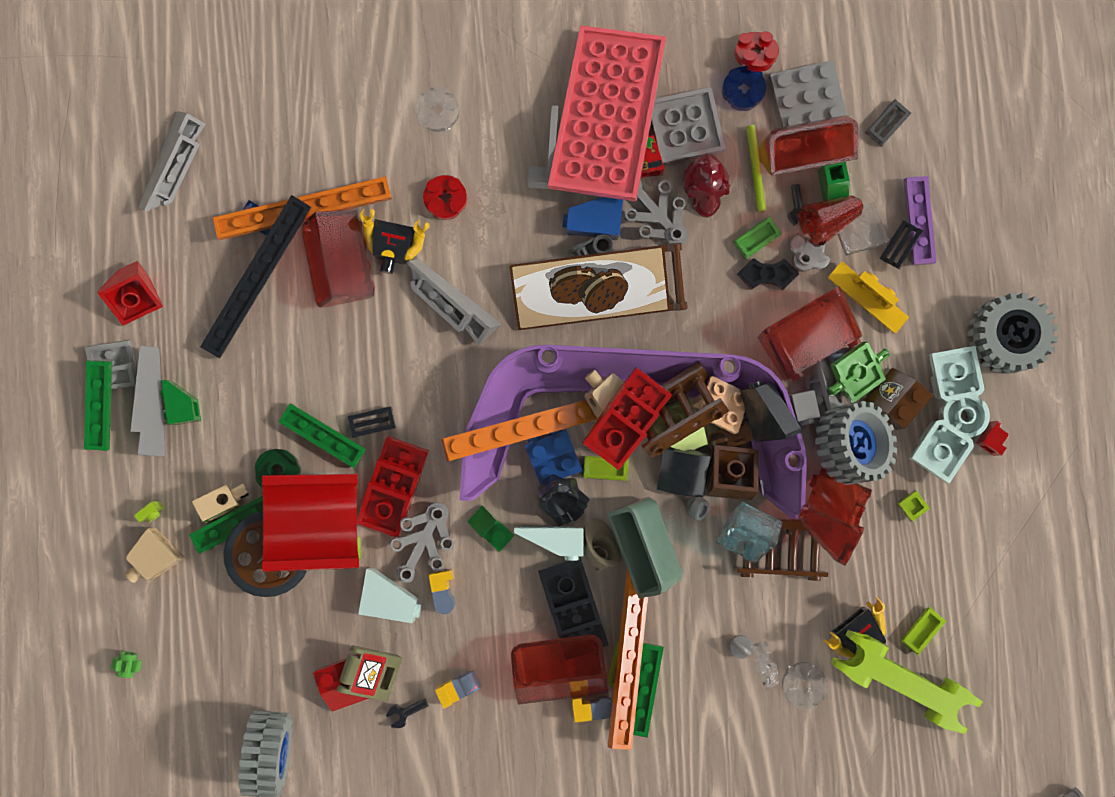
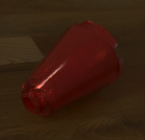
[798,195,863,247]

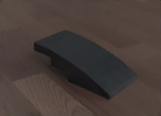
[538,557,609,659]

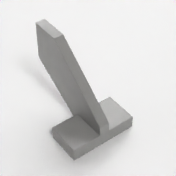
[528,106,559,189]

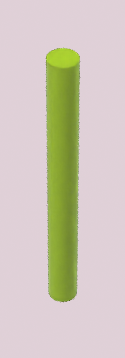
[746,125,766,212]

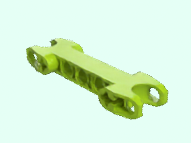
[830,630,983,734]

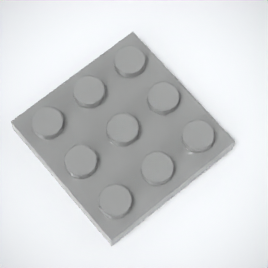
[769,60,849,138]
[651,87,726,165]

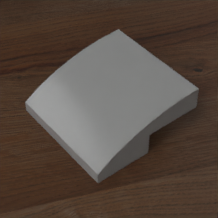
[85,340,137,389]

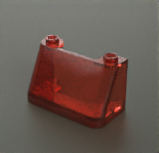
[757,286,863,382]
[798,468,872,566]

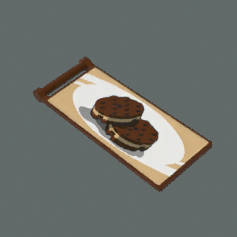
[509,242,688,330]

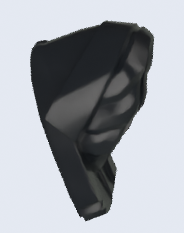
[537,474,590,526]

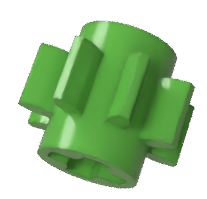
[110,651,142,678]

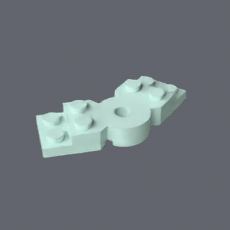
[909,346,990,484]

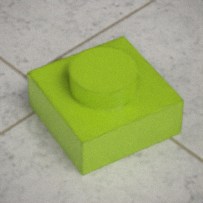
[896,490,930,522]
[134,501,165,523]

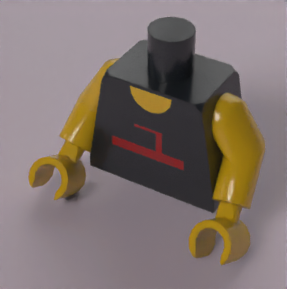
[360,209,429,274]
[823,597,886,659]

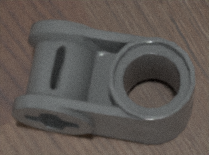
[570,234,613,256]

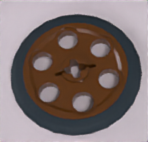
[223,511,307,597]

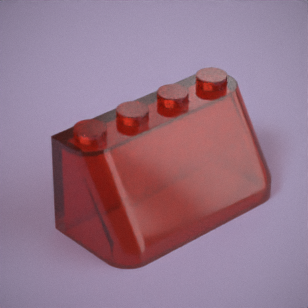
[758,115,858,176]
[302,210,375,308]
[511,635,608,705]

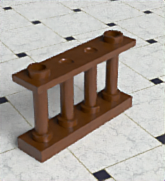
[641,361,729,458]
[734,517,830,581]

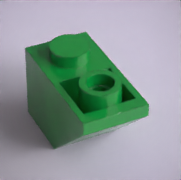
[817,160,850,213]
[160,380,201,426]

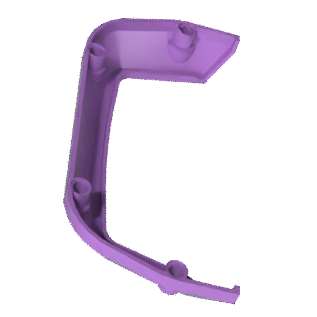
[460,345,807,519]

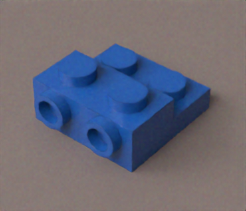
[525,429,582,484]

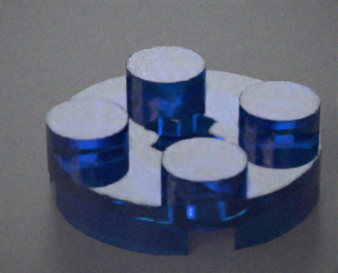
[722,66,767,111]

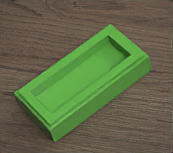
[733,216,782,260]

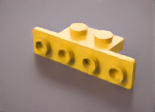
[828,262,909,333]

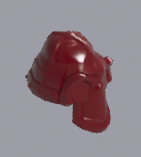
[682,153,731,218]

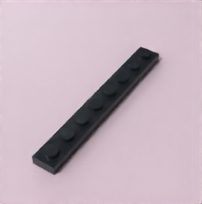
[200,195,312,359]

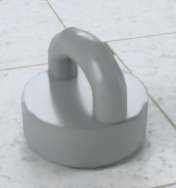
[687,497,710,521]
[729,635,752,659]

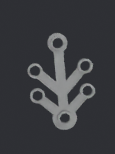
[625,180,687,244]
[390,502,454,583]

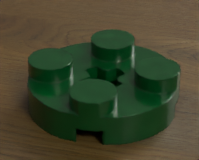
[255,449,302,489]

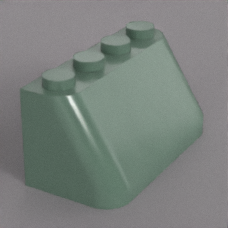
[607,497,683,599]

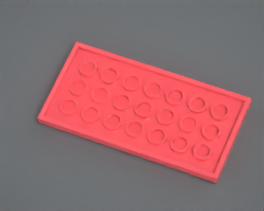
[548,25,666,202]

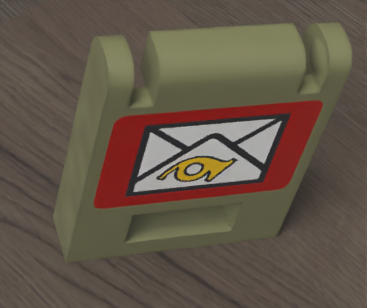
[337,645,403,702]

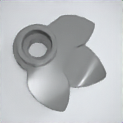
[790,234,831,272]

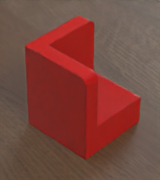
[975,421,1009,456]

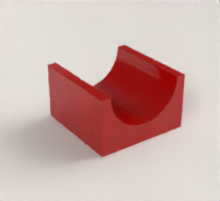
[262,474,359,573]

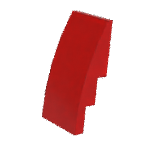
[582,367,672,470]
[357,436,430,537]

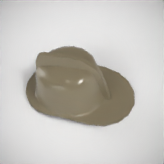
[584,519,621,571]

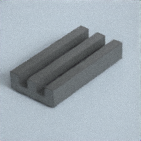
[865,99,911,147]

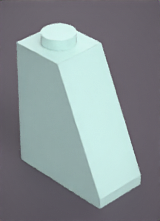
[358,567,421,623]

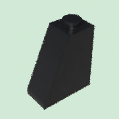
[740,380,802,442]

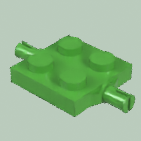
[827,341,890,403]

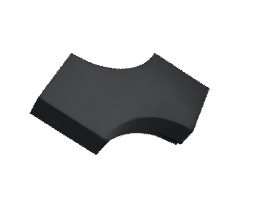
[736,258,799,290]

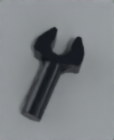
[788,184,812,226]
[386,698,429,728]

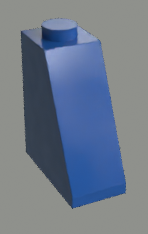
[562,197,623,240]

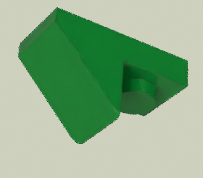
[467,505,515,552]

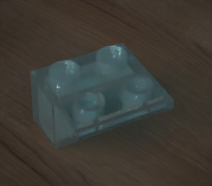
[716,502,783,563]

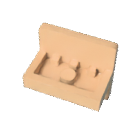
[692,376,745,434]

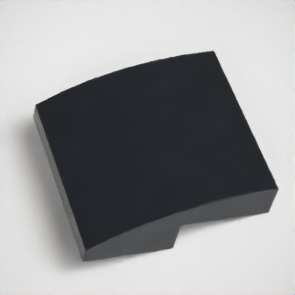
[657,447,712,497]

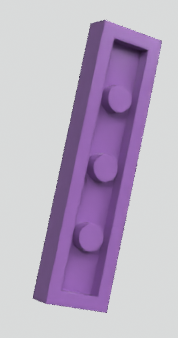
[904,176,936,266]

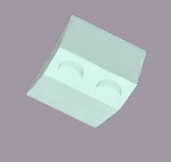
[514,526,583,561]

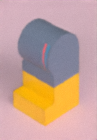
[429,569,456,614]
[435,670,482,709]
[571,695,612,723]

